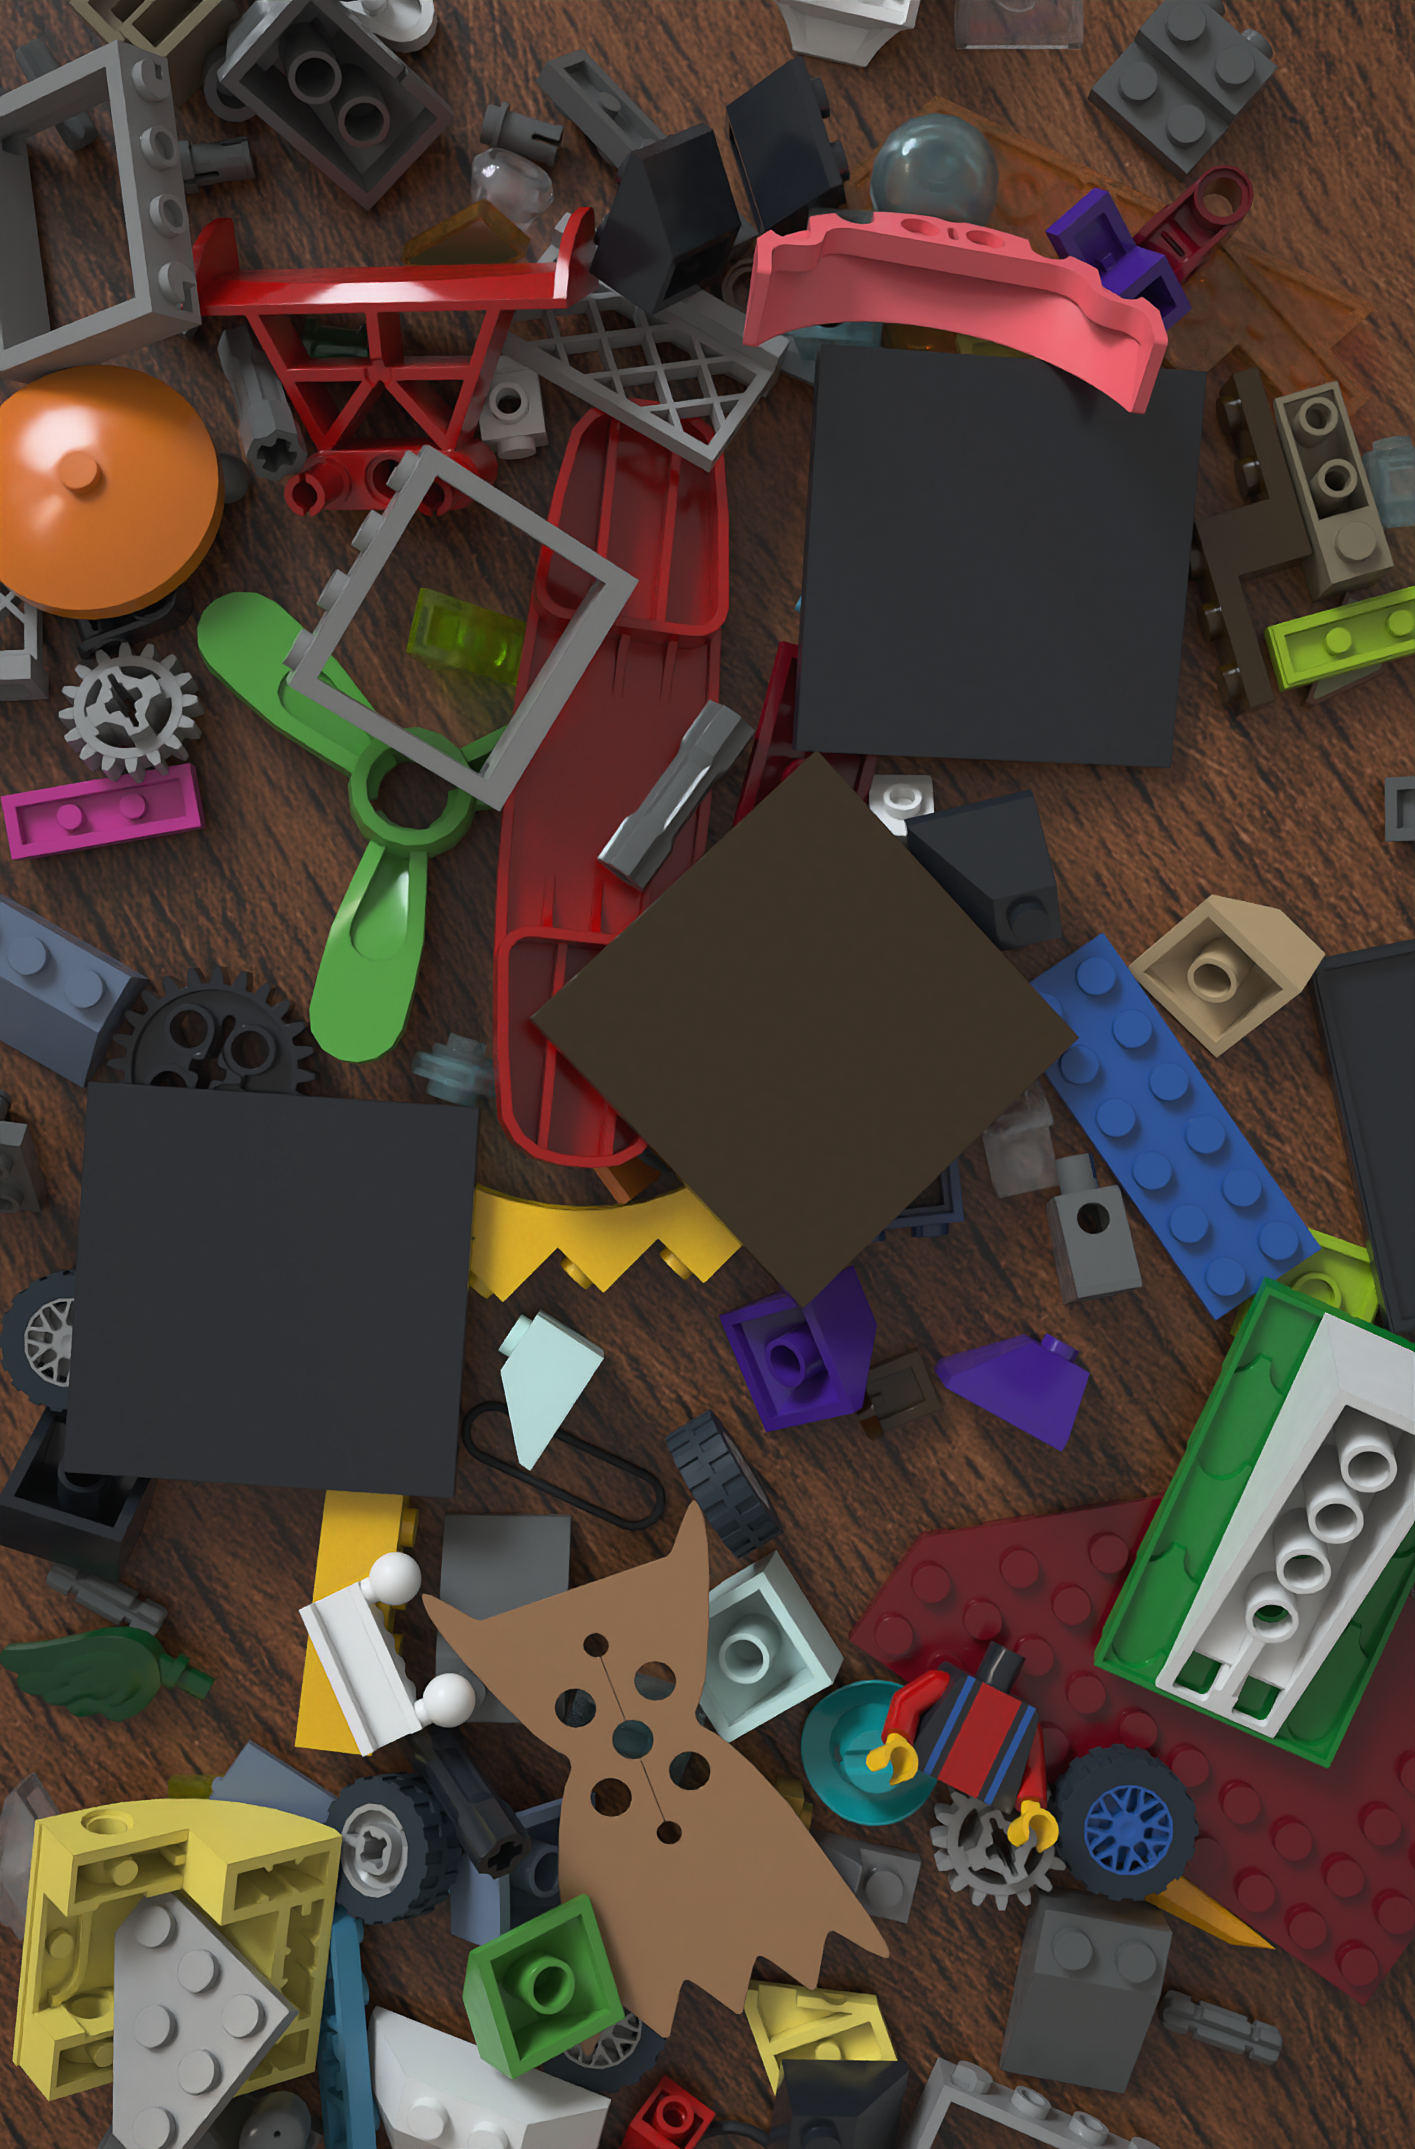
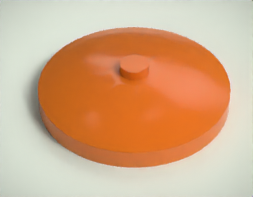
[0,365,225,620]

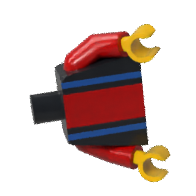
[866,1640,1059,1853]

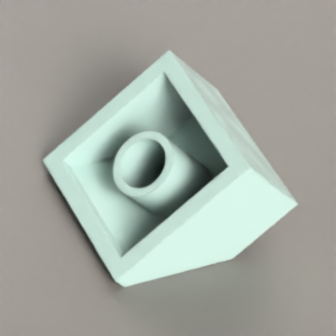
[498,1309,604,1471]
[699,1550,844,1743]

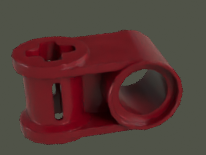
[1133,165,1254,287]

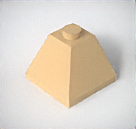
[1128,894,1325,1058]

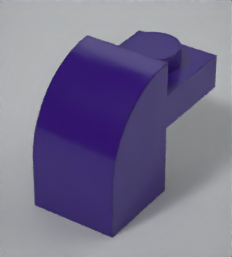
[1045,188,1192,331]

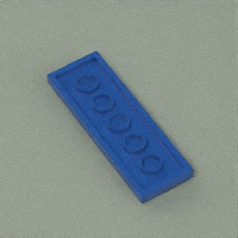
[1029,933,1321,1320]

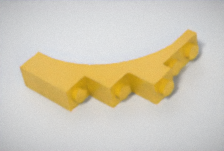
[470,1182,741,1302]

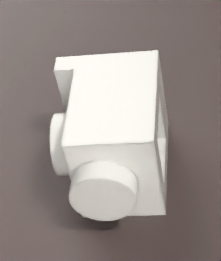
[479,355,549,459]

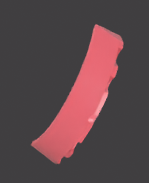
[742,212,1168,415]

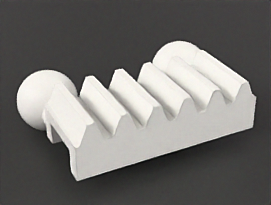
[299,1552,476,1757]

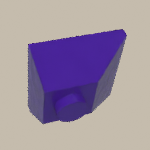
[719,1265,877,1432]
[933,1333,1090,1452]

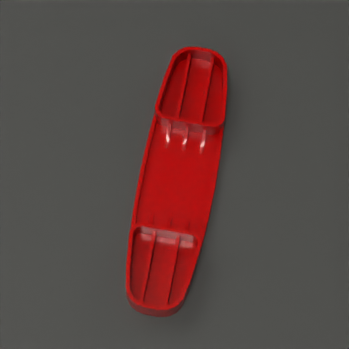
[493,398,729,1169]

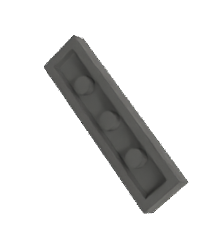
[535,49,759,262]

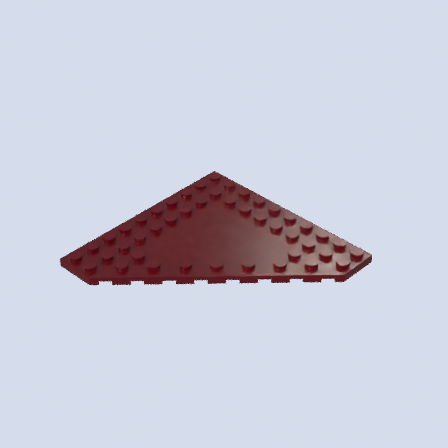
[848,1491,1415,2006]

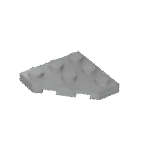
[112,1890,299,2149]

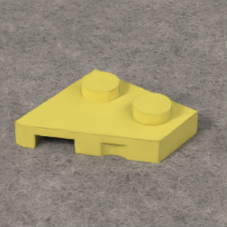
[744,1980,898,2096]

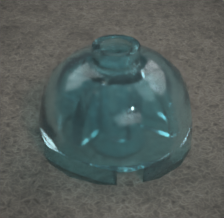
[869,112,1000,227]

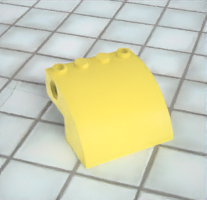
[12,1799,343,2101]

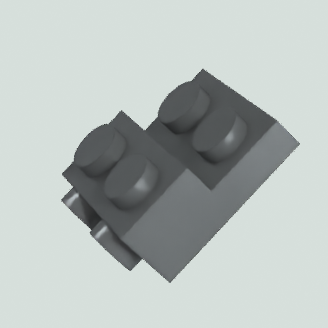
[1087,0,1278,183]

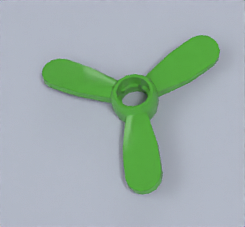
[197,592,507,1065]

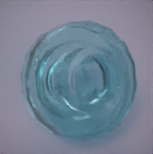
[409,1033,496,1107]

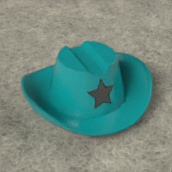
[801,1680,938,1826]

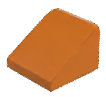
[593,1157,661,1205]

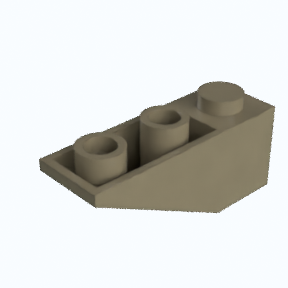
[1273,381,1394,603]

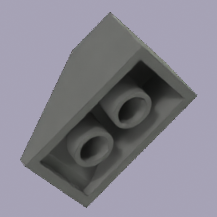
[436,1512,572,1723]
[999,1884,1173,2094]

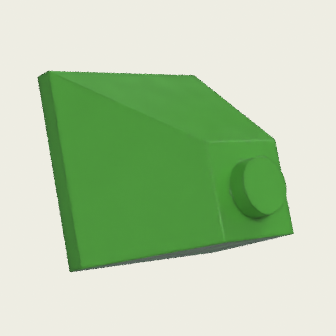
[462,1893,626,2080]

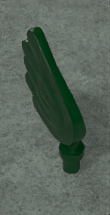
[0,1626,216,1722]

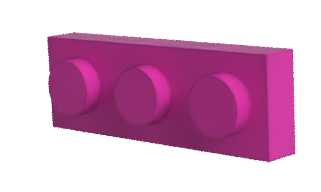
[0,763,206,862]

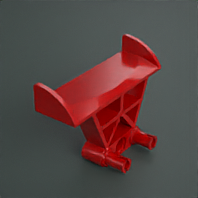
[181,207,599,516]

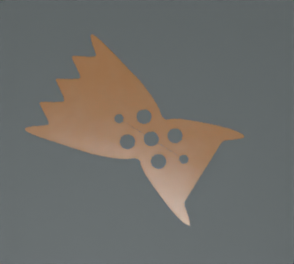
[422,1500,890,2056]

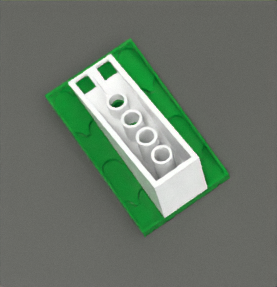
[1094,1276,1415,1769]

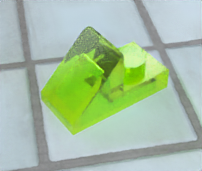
[406,588,526,687]

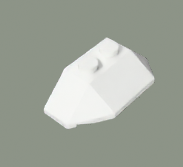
[367,2006,611,2149]

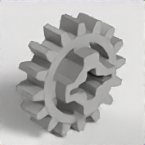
[59,642,205,783]
[930,1785,1066,1910]

